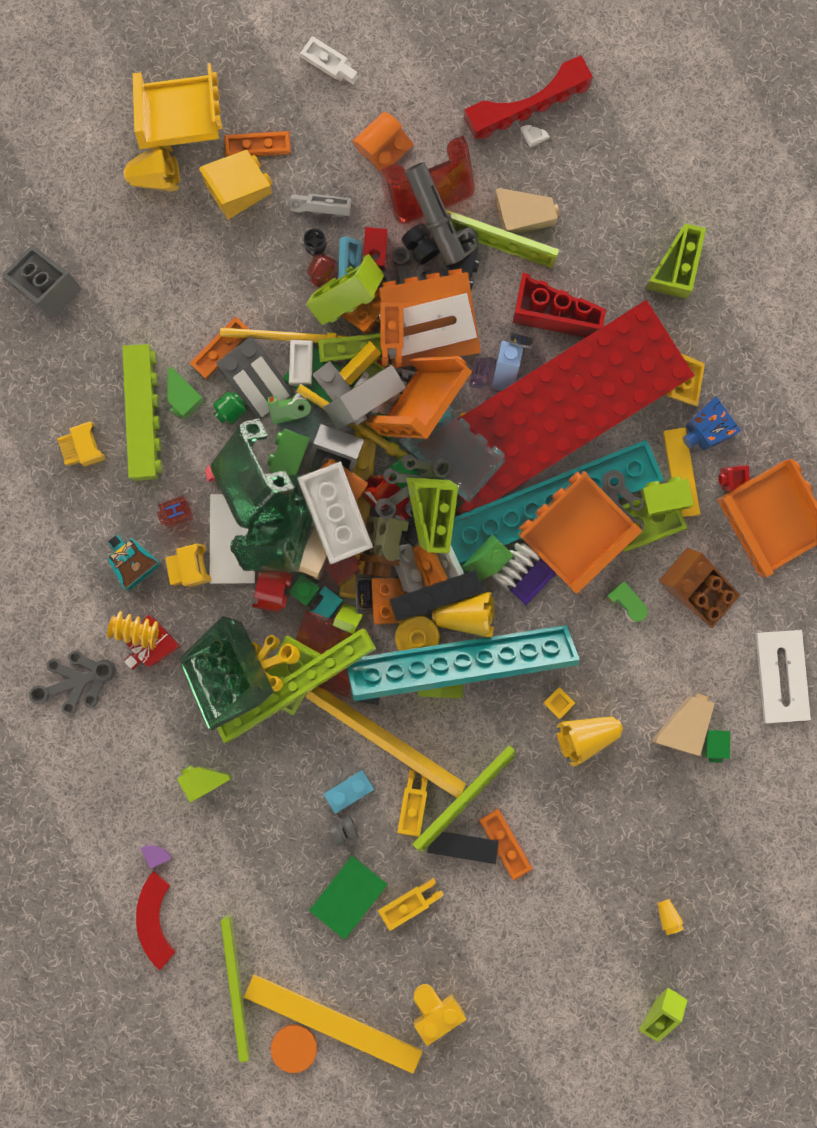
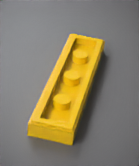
[663,428,700,518]

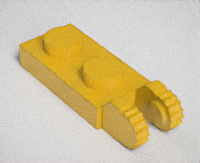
[397,769,428,837]
[378,878,444,931]

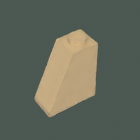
[494,188,560,235]
[296,527,328,581]
[652,694,715,756]

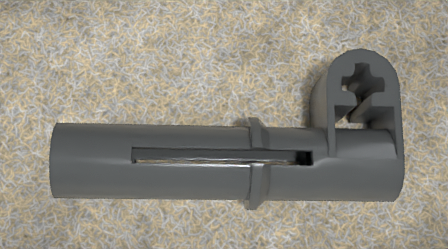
[404,162,478,265]

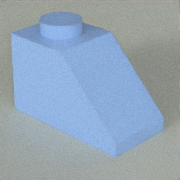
[491,341,523,391]

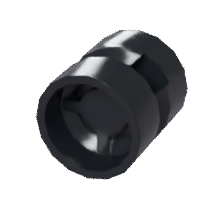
[401,223,440,266]

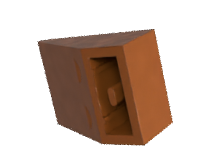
[659,548,740,628]

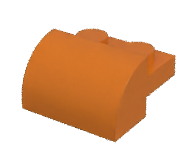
[351,112,414,174]

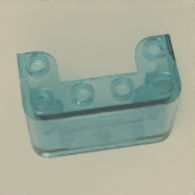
[399,406,506,504]

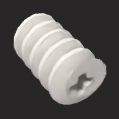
[491,543,540,592]

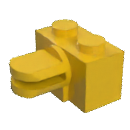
[414,984,466,1046]

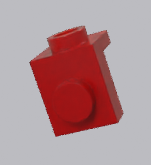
[718,465,750,491]

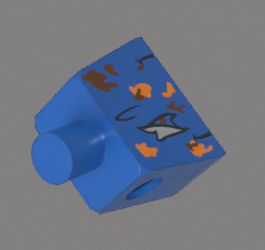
[683,396,741,450]

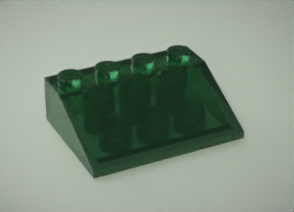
[179,616,274,730]

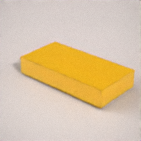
[339,341,381,385]

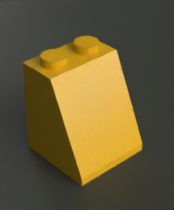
[199,150,273,220]

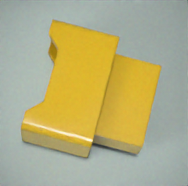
[57,421,106,466]
[165,543,212,587]

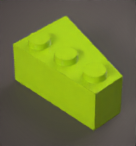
[306,254,384,325]
[406,477,458,553]

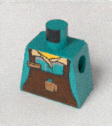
[107,535,162,591]

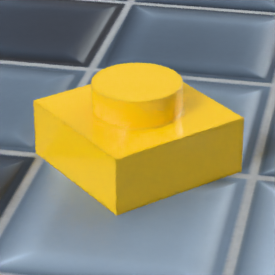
[543,687,575,719]

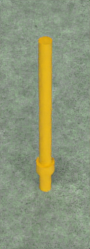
[220,328,348,343]
[296,384,412,461]

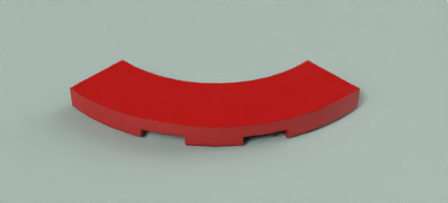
[136,871,176,970]

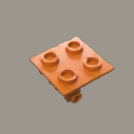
[341,288,381,335]
[372,578,407,625]

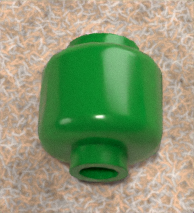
[213,392,247,424]

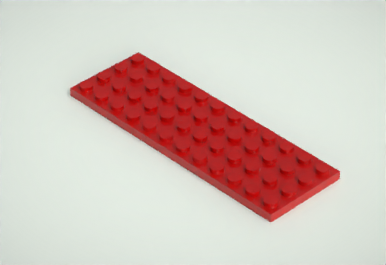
[417,299,695,519]

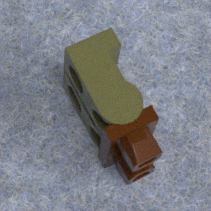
[359,517,409,578]

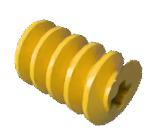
[107,611,159,650]

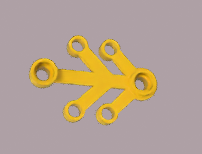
[224,635,300,699]

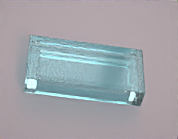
[277,409,323,437]

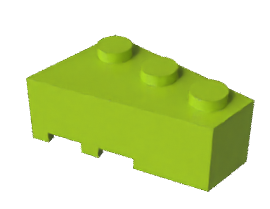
[644,223,706,299]

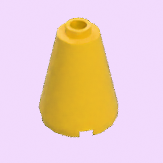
[432,592,495,638]
[557,716,623,767]

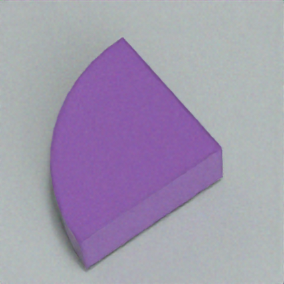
[141,845,172,869]

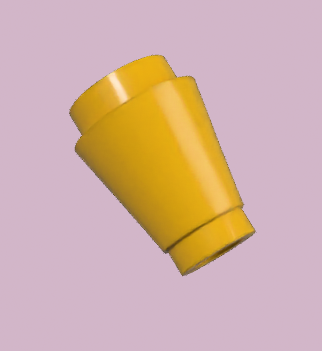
[657,899,684,935]

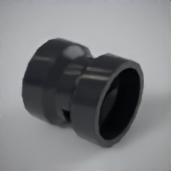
[303,228,326,256]

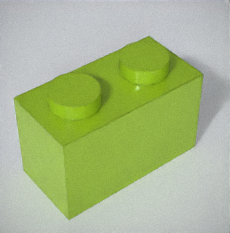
[641,477,694,517]

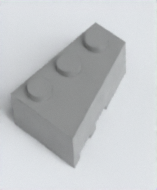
[323,365,406,430]

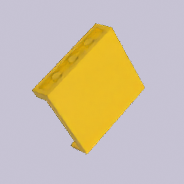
[133,63,222,149]

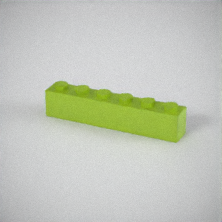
[122,344,163,481]

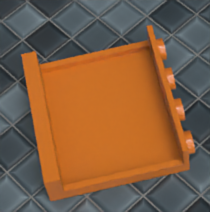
[378,269,481,368]
[366,356,472,439]
[716,459,817,577]
[518,471,642,594]

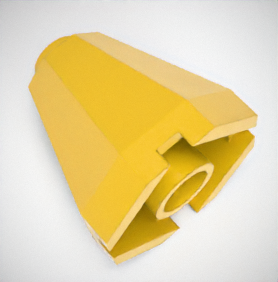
[123,146,180,192]

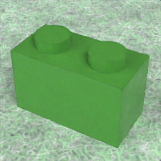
[267,429,310,480]

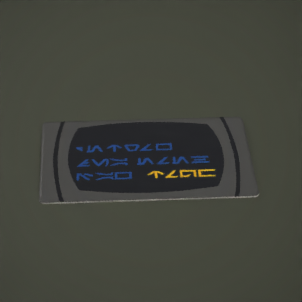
[508,332,533,349]
[356,574,374,614]

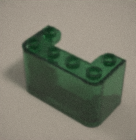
[230,475,313,572]

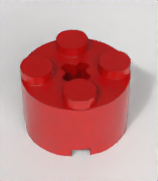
[252,563,292,613]

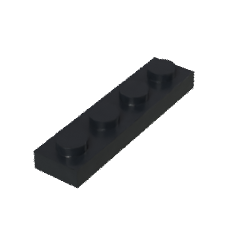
[390,569,483,621]

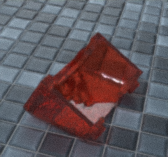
[381,135,475,224]

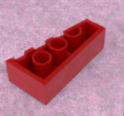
[512,272,606,338]

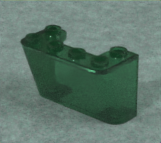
[210,419,294,529]

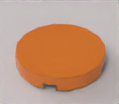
[271,1024,317,1073]

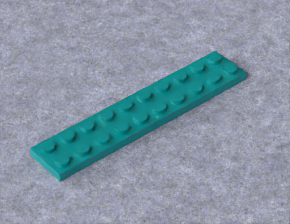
[451,439,664,564]
[346,625,580,701]

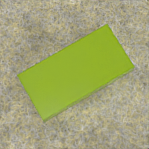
[333,603,364,634]

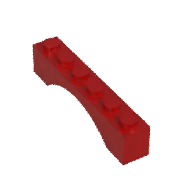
[463,55,593,140]

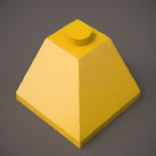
[667,353,705,407]

